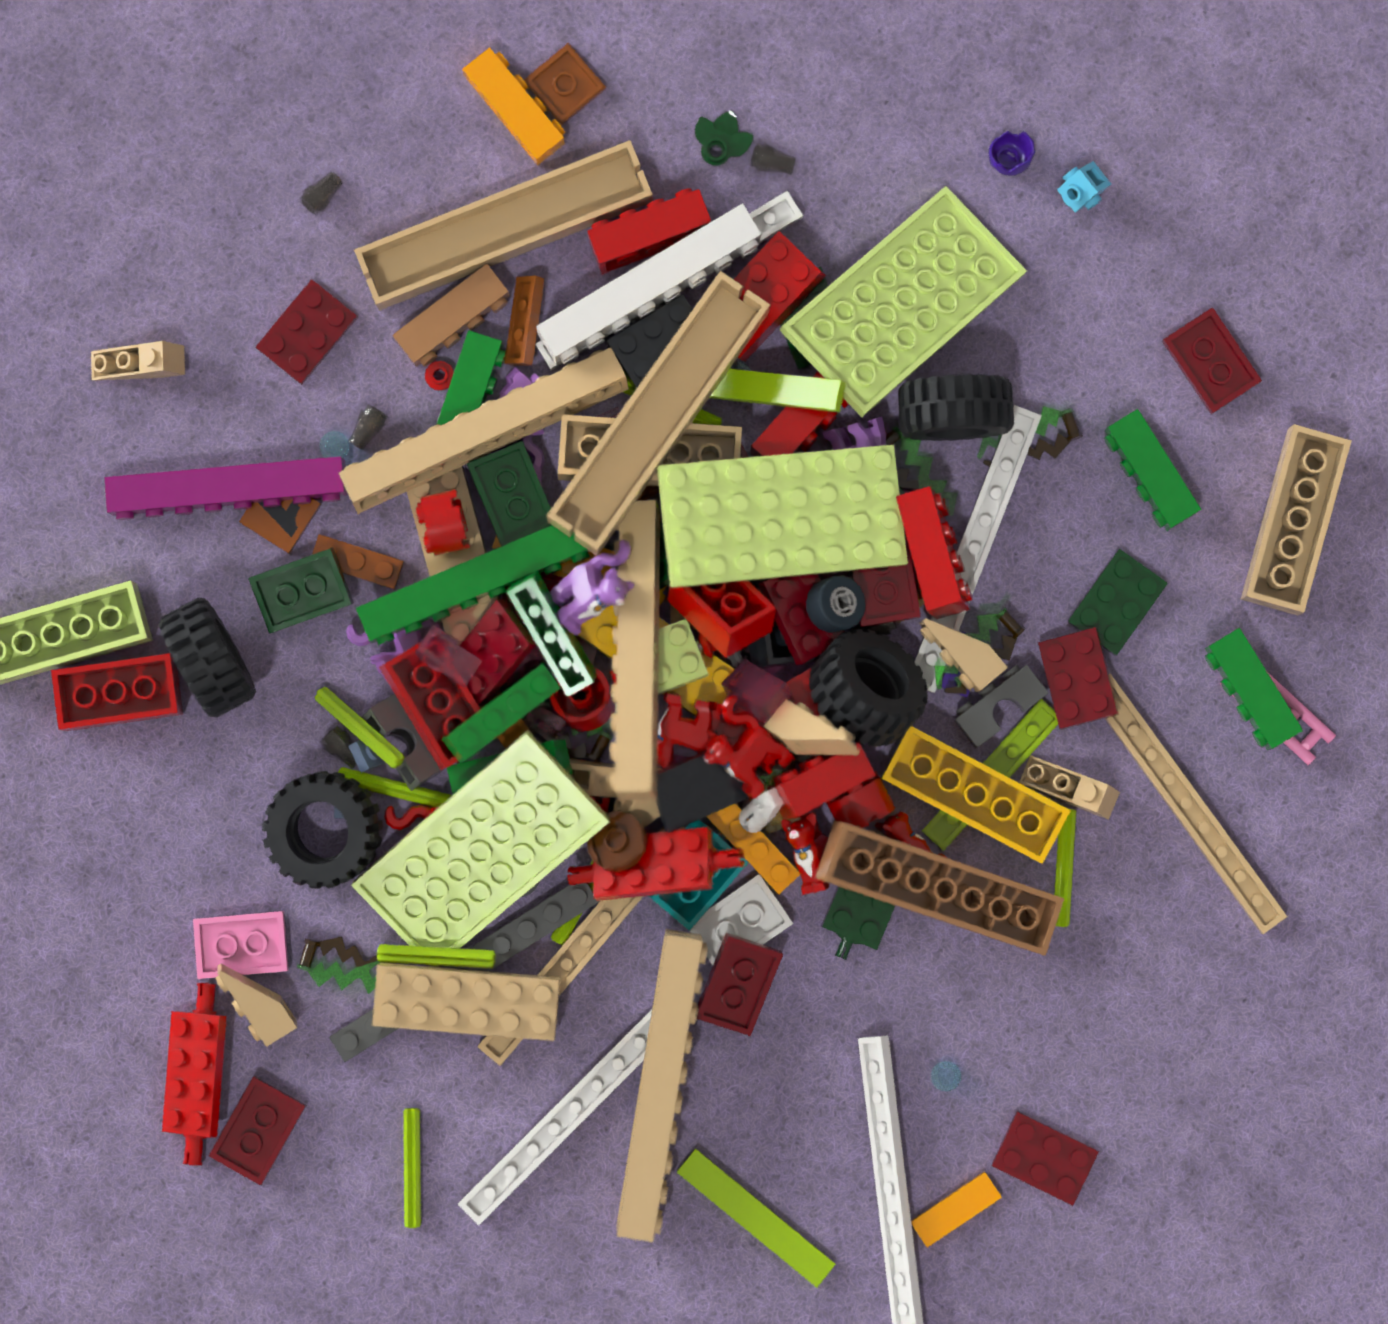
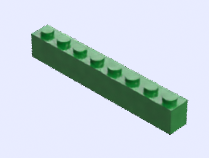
[356,525,590,646]

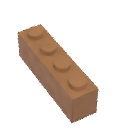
[392,264,510,367]

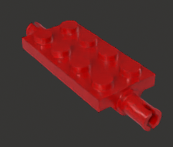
[567,827,745,901]
[162,983,227,1166]

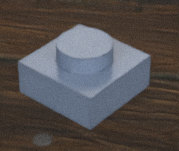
[348,740,385,773]

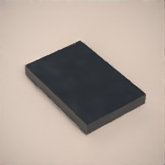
[655,742,748,832]

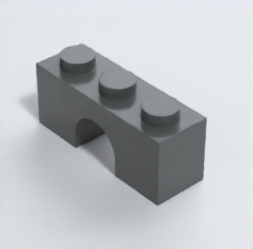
[954,665,1048,749]
[362,694,444,791]

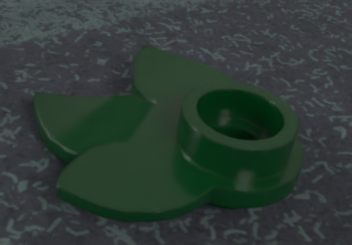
[695,110,753,166]

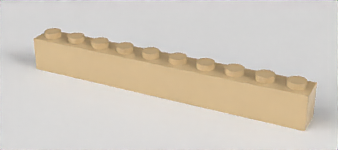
[339,347,629,514]
[610,500,661,800]

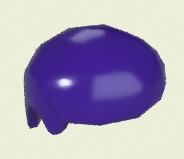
[988,131,1035,176]

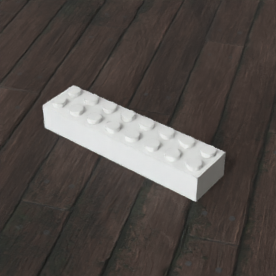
[536,203,761,365]

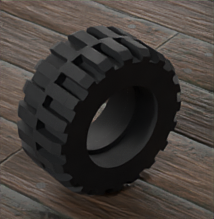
[898,374,1014,441]
[159,598,256,717]
[809,629,928,746]
[262,771,383,889]

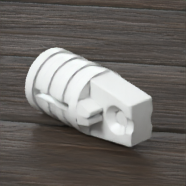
[739,788,784,833]

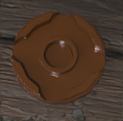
[587,811,647,872]

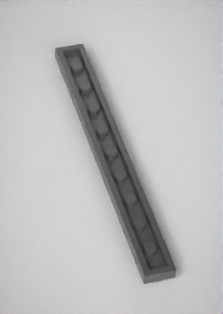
[329,883,599,1063]

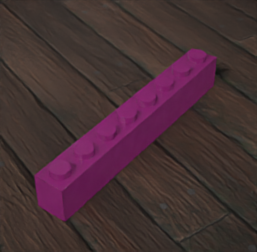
[104,456,348,520]

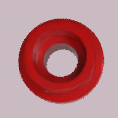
[425,361,454,391]

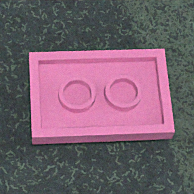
[193,911,289,979]

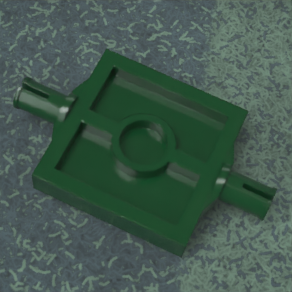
[821,886,895,960]

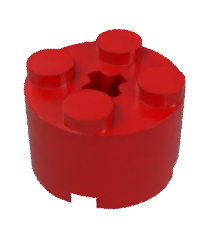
[415,489,471,556]
[550,667,615,732]
[826,770,896,829]

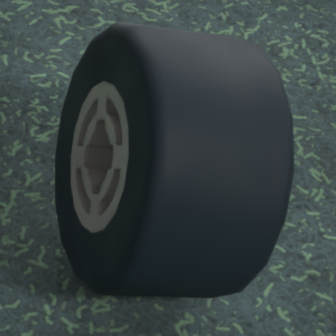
[806,576,866,632]

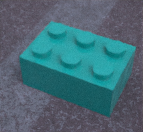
[649,820,749,931]

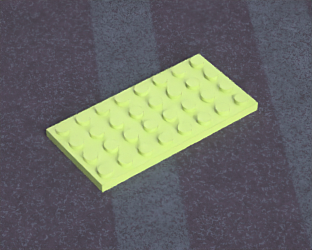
[780,186,1027,417]
[657,445,908,588]
[351,731,610,967]

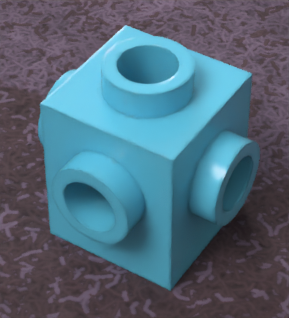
[1057,161,1111,213]

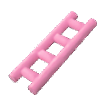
[1220,672,1336,765]

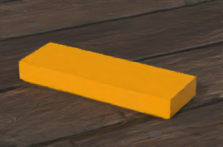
[911,1171,1002,1248]

